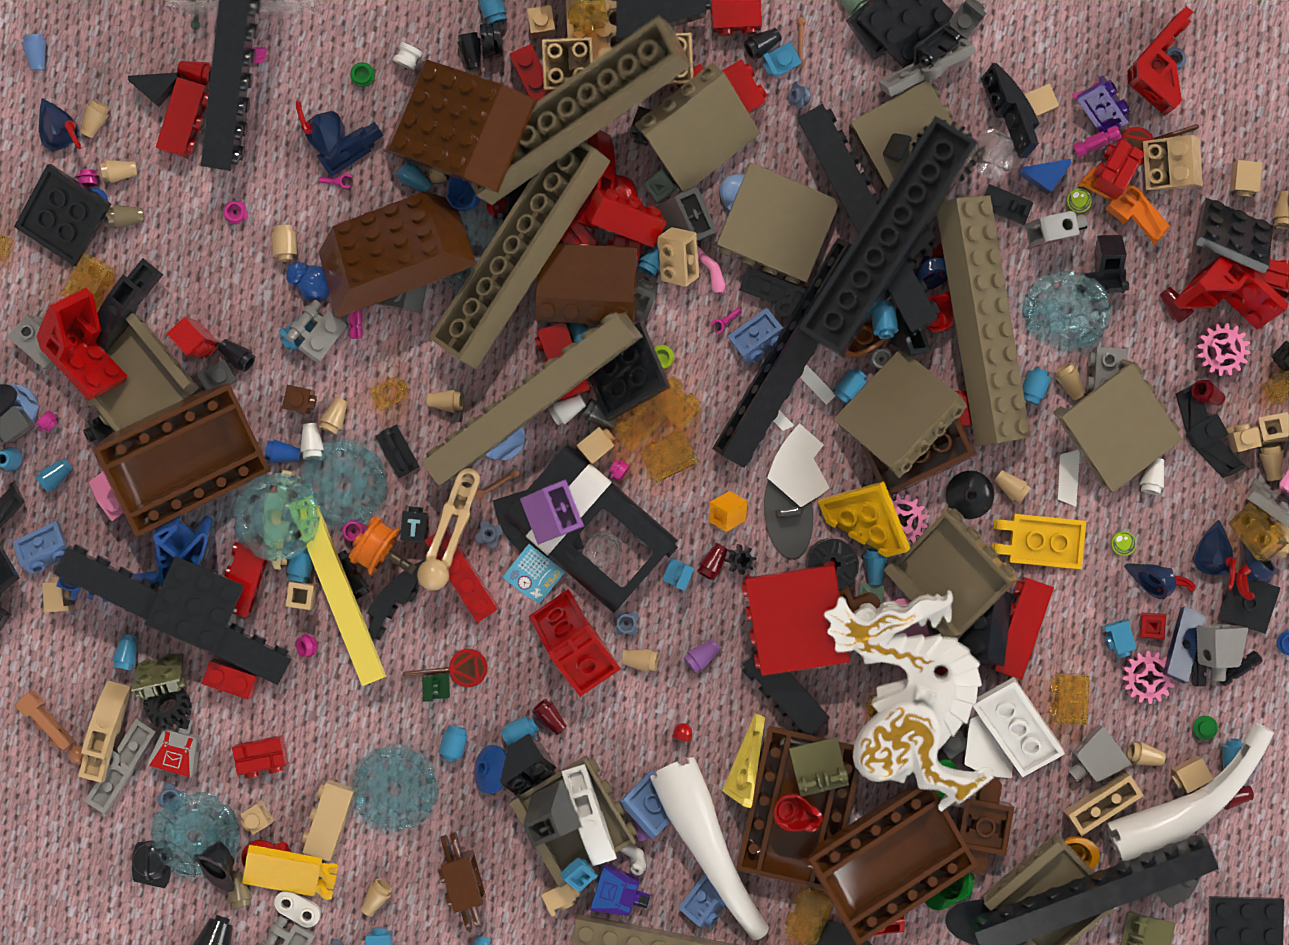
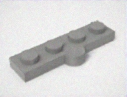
[878,38,976,97]
[84,718,159,815]

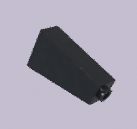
[616,0,711,43]

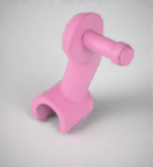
[697,246,726,294]

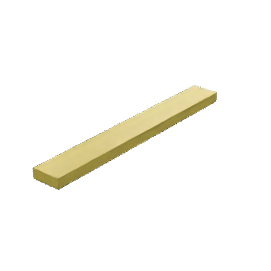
[289,495,387,686]

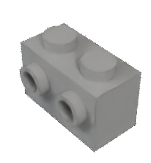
[7,315,55,370]
[1086,347,1127,393]

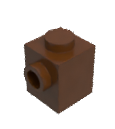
[282,385,317,414]

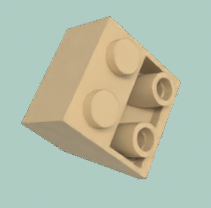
[1143,135,1203,190]

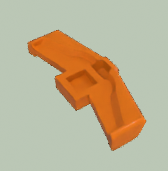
[1077,166,1170,246]

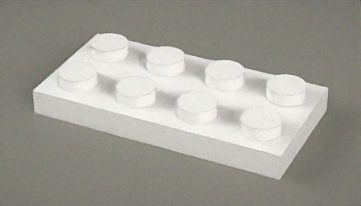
[973,677,1065,777]

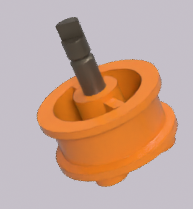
[348,516,417,575]

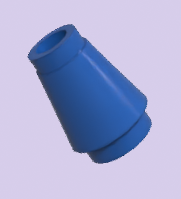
[264,439,300,463]

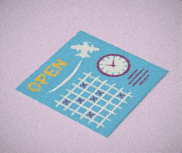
[502,544,565,603]

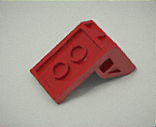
[1127,6,1194,116]
[1173,255,1289,330]
[36,287,128,401]
[529,589,621,697]

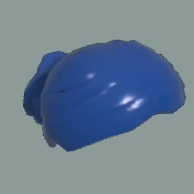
[446,176,481,211]
[286,262,330,302]

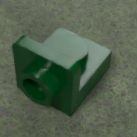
[422,674,450,702]

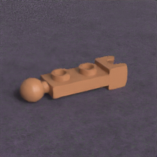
[15,690,84,765]

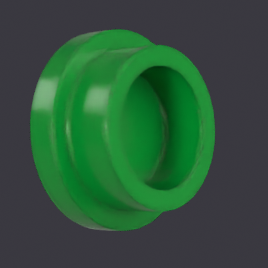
[350,62,375,87]
[1193,715,1218,740]

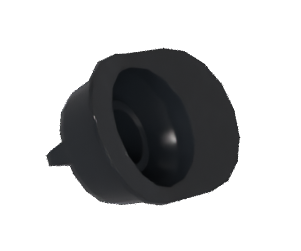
[132,840,172,889]
[194,841,235,892]

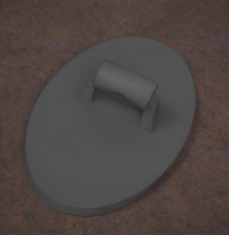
[764,480,813,559]

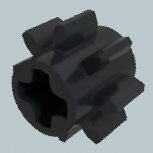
[724,544,757,575]

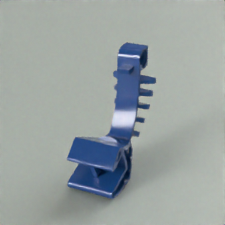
[56,515,213,602]

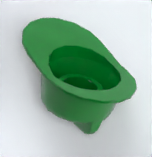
[925,873,976,911]

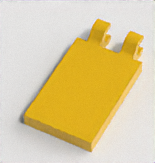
[991,514,1086,569]
[242,845,339,900]

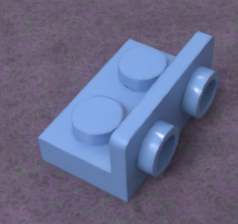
[728,308,783,366]
[13,521,68,574]
[678,873,727,929]

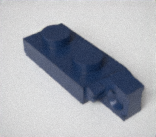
[317,122,383,177]

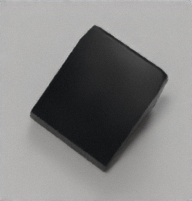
[883,133,912,163]

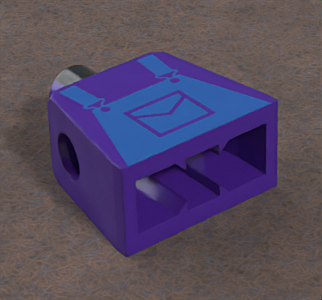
[590,862,651,916]

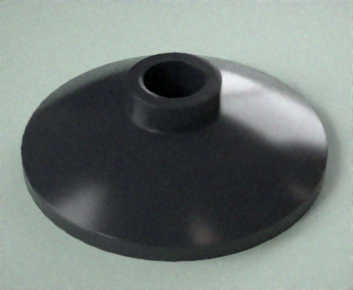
[946,471,994,519]

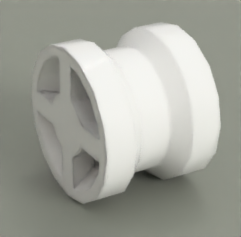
[393,42,423,71]

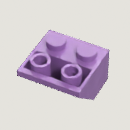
[520,480,584,545]

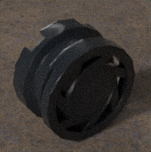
[480,22,504,59]

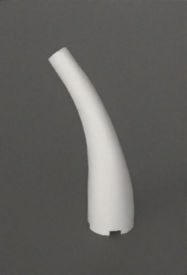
[1106,722,1274,862]
[650,757,769,940]

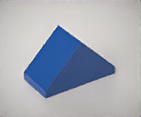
[1019,159,1071,195]

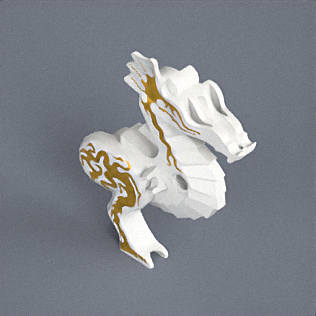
[824,590,994,812]

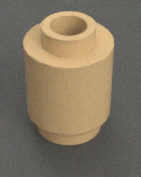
[271,225,297,262]

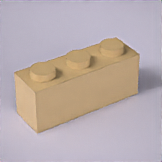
[1063,771,1144,836]
[301,780,356,862]

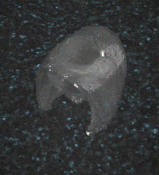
[975,128,1017,181]

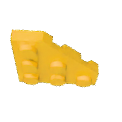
[818,481,911,557]

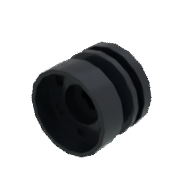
[805,538,859,589]

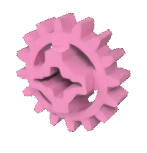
[1195,323,1250,376]
[891,494,928,543]
[1120,650,1175,704]

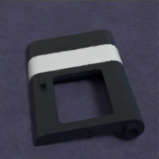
[504,444,678,613]

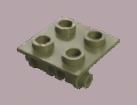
[131,653,186,699]
[789,737,849,797]
[1120,912,1176,945]

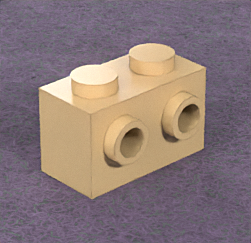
[657,227,699,287]

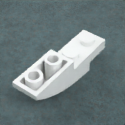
[561,764,617,866]

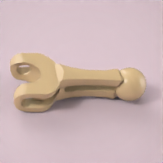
[417,468,480,591]

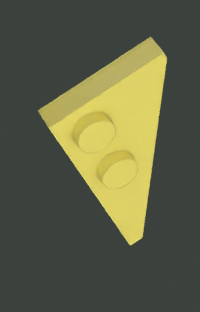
[722,713,765,808]

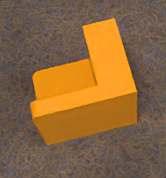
[708,491,748,532]

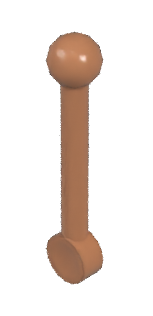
[796,17,806,68]
[475,469,520,499]

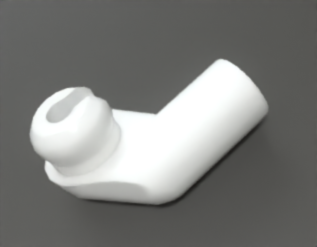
[619,844,647,875]

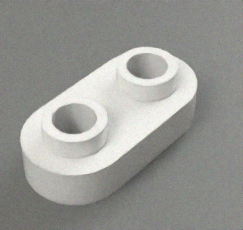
[275,891,321,927]

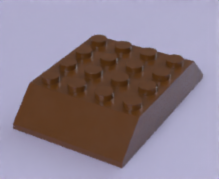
[384,59,537,193]
[319,191,477,318]
[92,383,270,537]
[736,726,859,890]
[807,785,978,945]

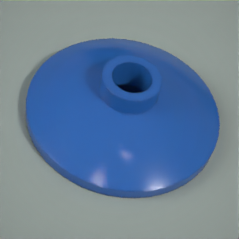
[474,745,506,794]

